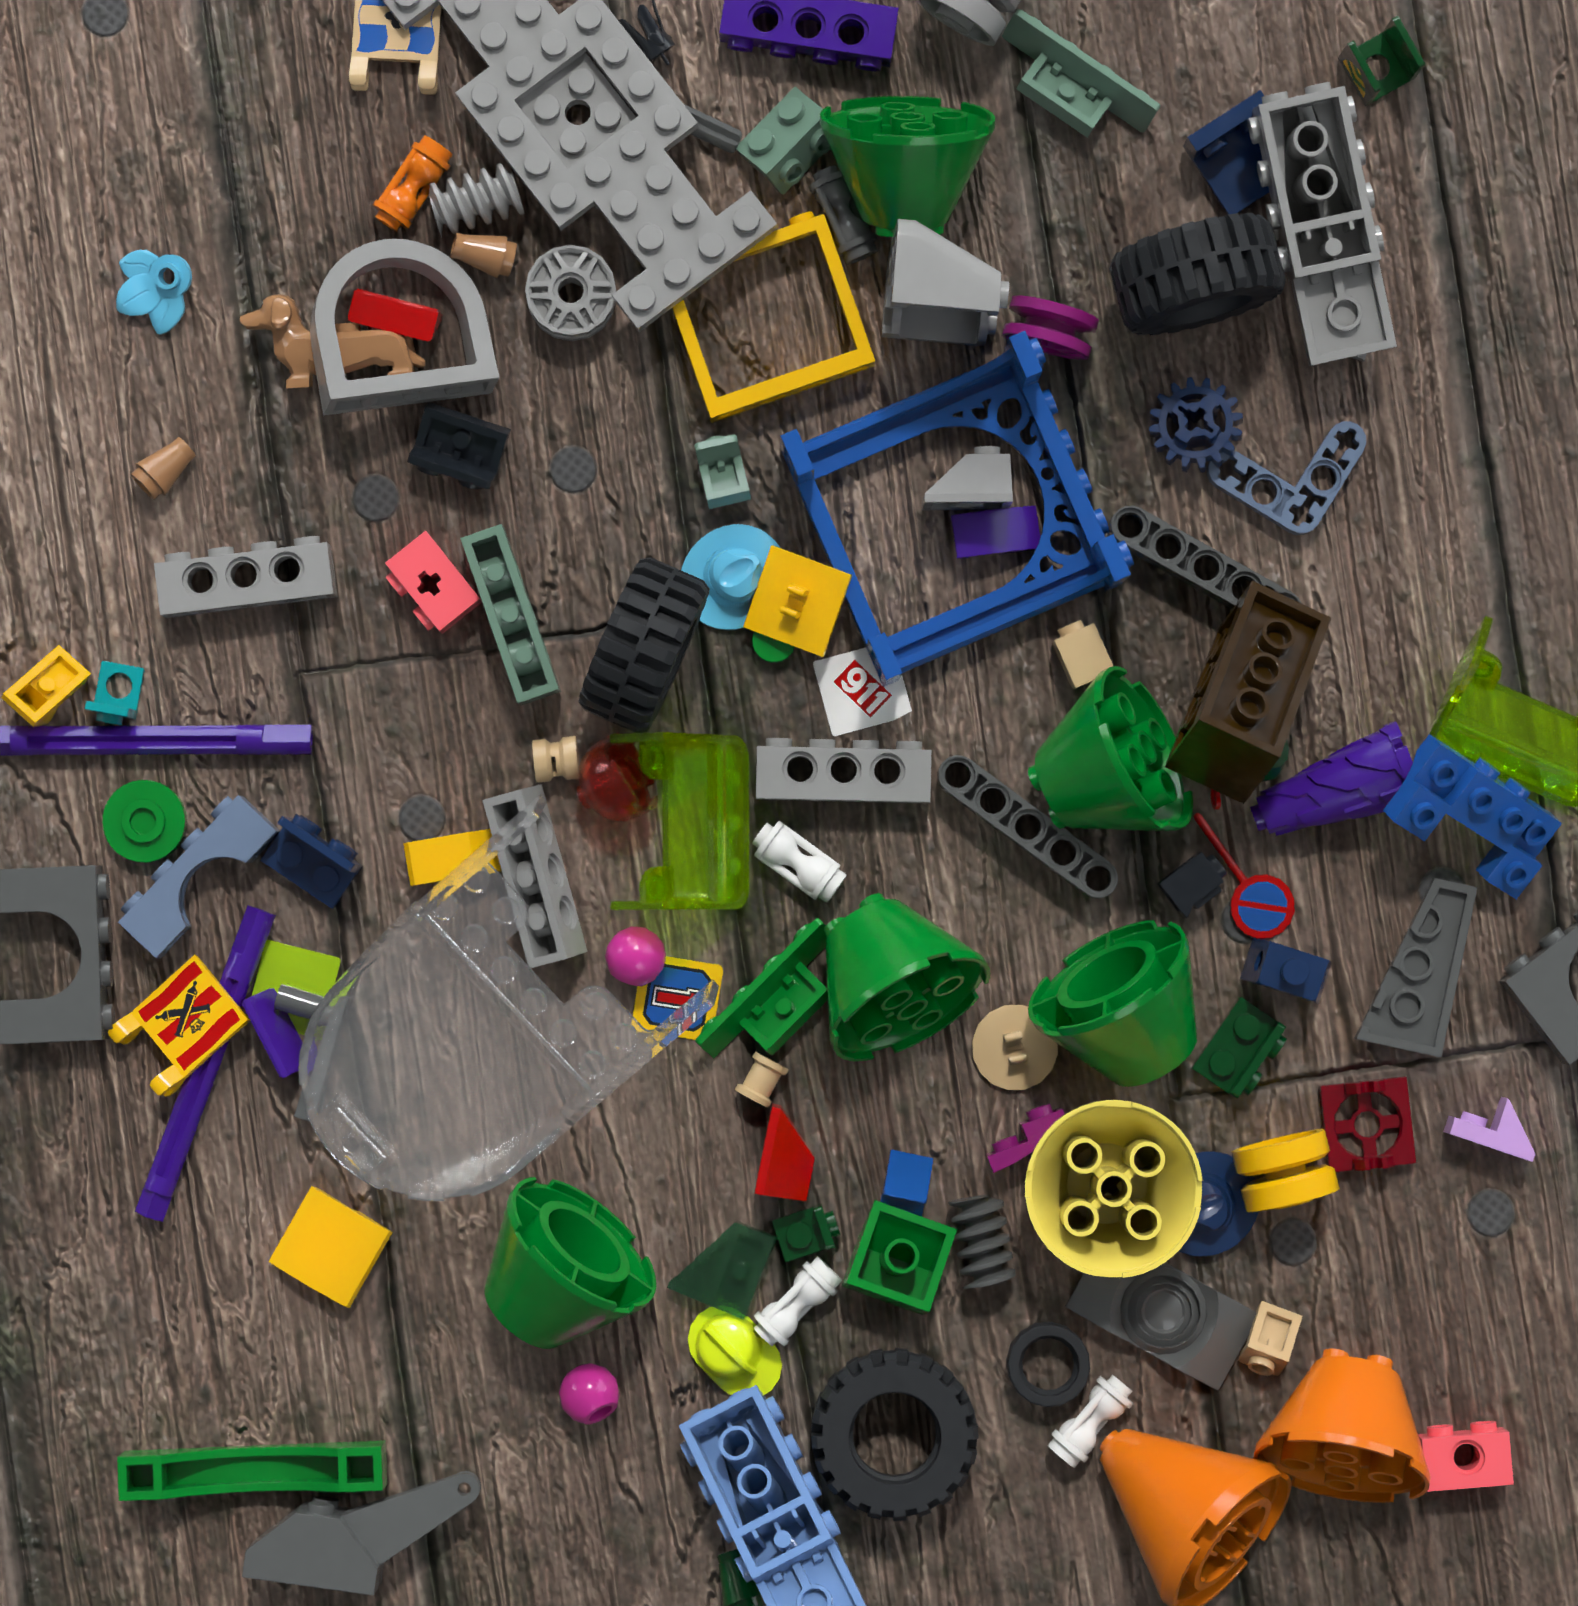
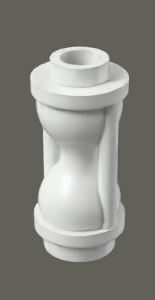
[752,821,847,903]
[754,1256,842,1346]
[1048,1374,1134,1468]

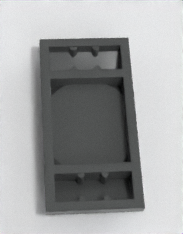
[1065,1262,1256,1391]

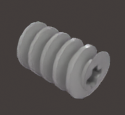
[429,163,525,238]

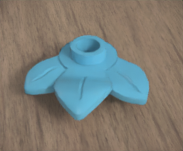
[116,250,192,335]

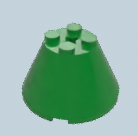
[820,96,995,237]
[1028,666,1193,831]
[823,893,991,1061]

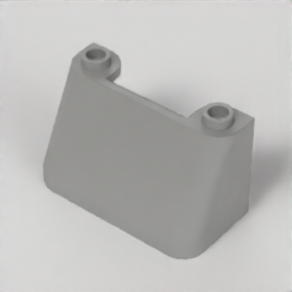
[881,219,1009,346]

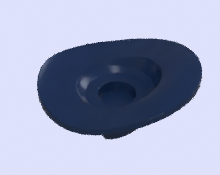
[1179,1151,1259,1256]

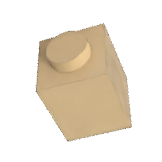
[1052,620,1113,690]

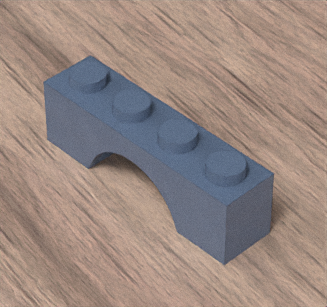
[118,795,280,958]

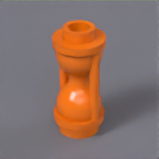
[372,135,453,231]

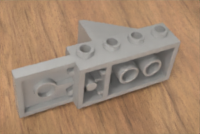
[1248,82,1397,366]

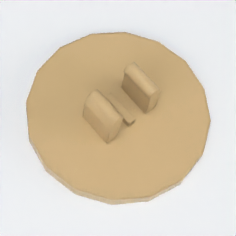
[972,1005,1058,1090]

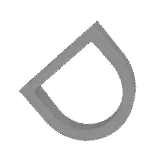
[310,239,500,416]

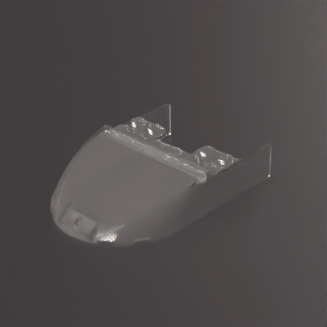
[298,794,719,1201]

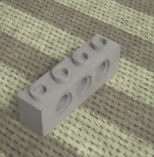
[154,536,338,618]
[756,738,932,803]
[482,784,588,969]

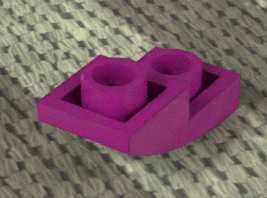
[985,1103,1065,1173]

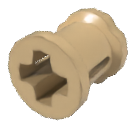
[735,1051,789,1108]

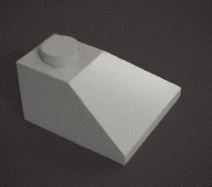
[922,446,1013,510]

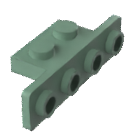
[1002,9,1160,138]

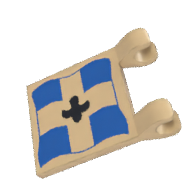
[349,0,442,95]

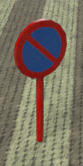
[1194,813,1295,939]

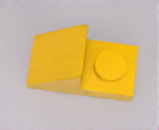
[1,645,91,727]

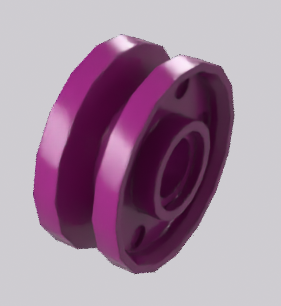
[1001,295,1099,360]

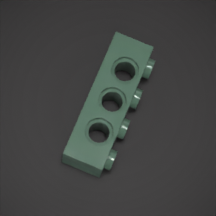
[460,524,561,706]

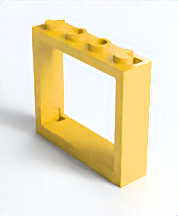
[672,211,875,423]

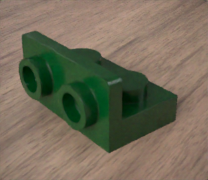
[1191,996,1287,1099]

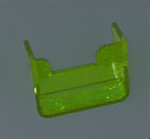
[1430,616,1578,807]
[610,732,749,910]

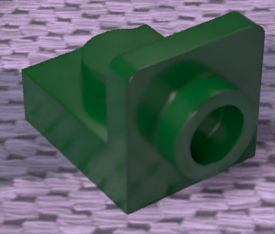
[772,1204,841,1262]

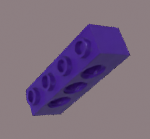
[719,0,899,72]

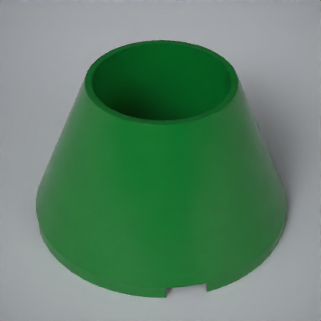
[1028,920,1197,1087]
[484,1177,656,1349]

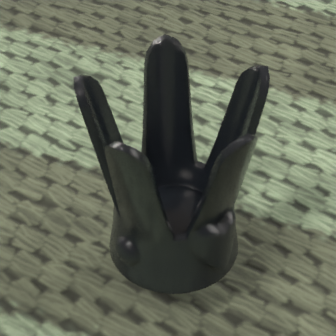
[618,0,675,65]

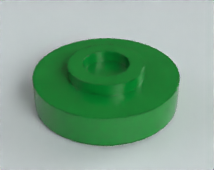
[102,780,187,863]

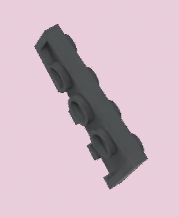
[1354,878,1478,1057]

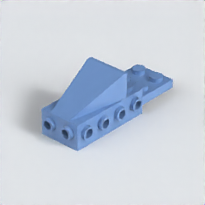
[678,1385,867,1606]

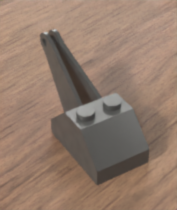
[242,1471,481,1596]

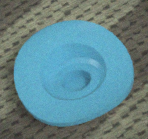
[681,524,780,630]

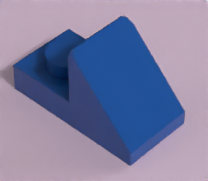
[880,1149,933,1216]

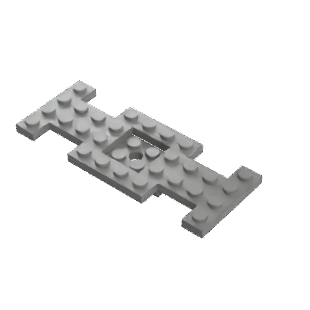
[382,0,778,332]

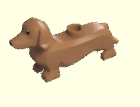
[239,294,426,389]

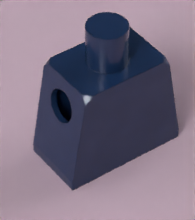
[1240,938,1332,1004]

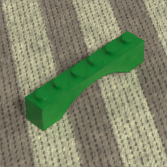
[117,1440,388,1501]

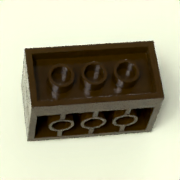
[1165,581,1331,804]

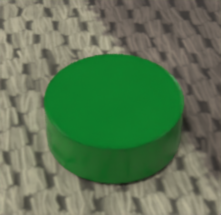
[752,631,795,663]

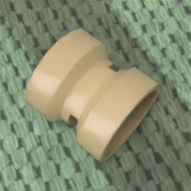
[532,736,580,783]

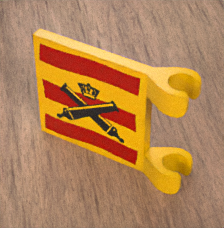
[108,955,250,1097]

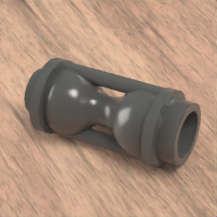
[808,165,878,265]

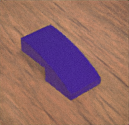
[951,505,1040,559]

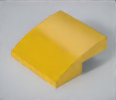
[268,1186,393,1308]

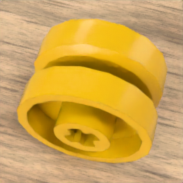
[1231,1129,1340,1212]

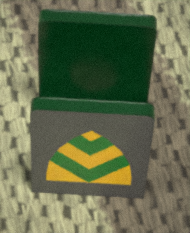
[1338,16,1425,106]

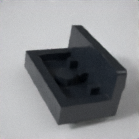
[407,402,511,490]

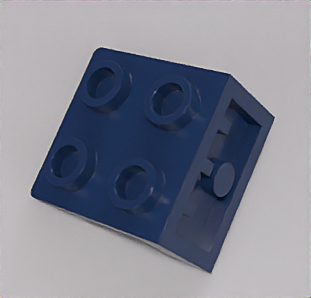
[1183,90,1270,214]
[260,814,363,909]

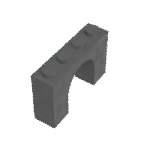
[0,865,115,1044]
[1499,911,1578,1065]

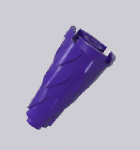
[1250,721,1413,836]

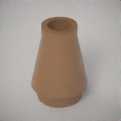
[450,232,517,278]
[130,437,196,500]

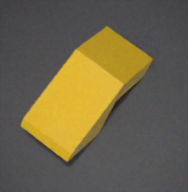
[403,829,502,886]

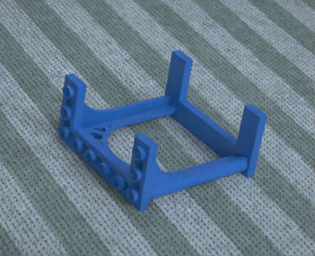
[780,331,1134,687]

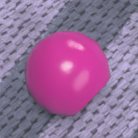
[605,926,666,986]
[559,1363,620,1425]

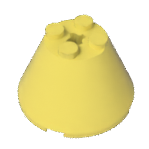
[1025,1100,1203,1278]

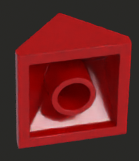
[754,1103,815,1201]

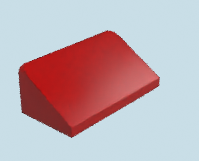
[348,288,443,341]

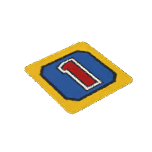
[631,956,723,1040]

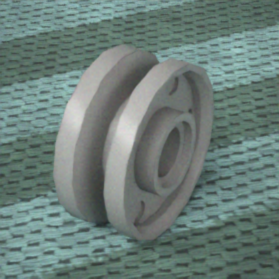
[525,245,616,341]

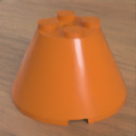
[1253,1348,1431,1503]

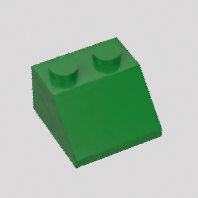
[841,1200,957,1315]

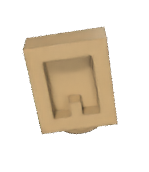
[1238,1301,1302,1376]

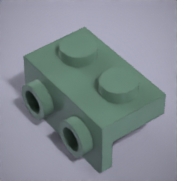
[736,87,831,194]

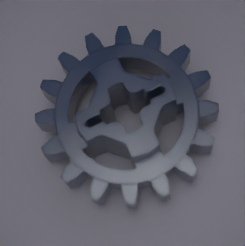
[1149,377,1243,473]

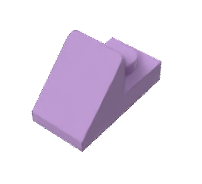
[1443,1097,1535,1162]

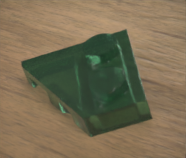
[667,1221,778,1320]

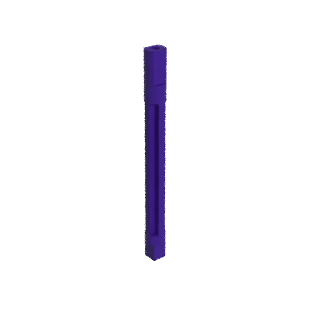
[0,725,313,756]
[135,905,276,1222]

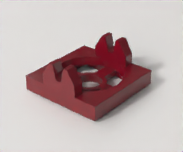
[1318,1076,1416,1172]

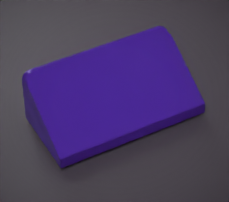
[242,988,311,1078]

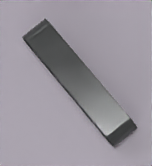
[1108,505,1302,609]
[937,755,1118,898]

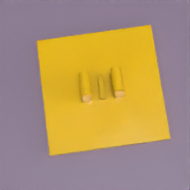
[743,545,852,657]

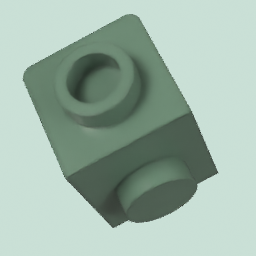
[694,434,751,509]

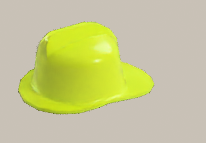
[688,1305,782,1395]

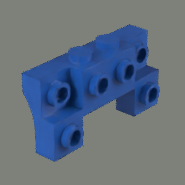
[1383,734,1562,900]

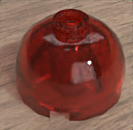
[576,732,658,822]

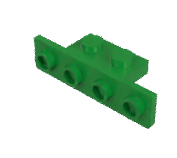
[695,918,828,1058]

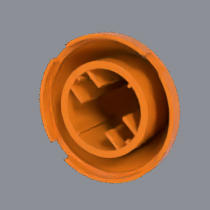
[1100,1429,1291,1606]

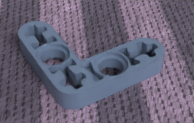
[1206,421,1366,535]

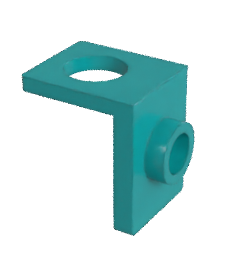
[84,661,145,725]

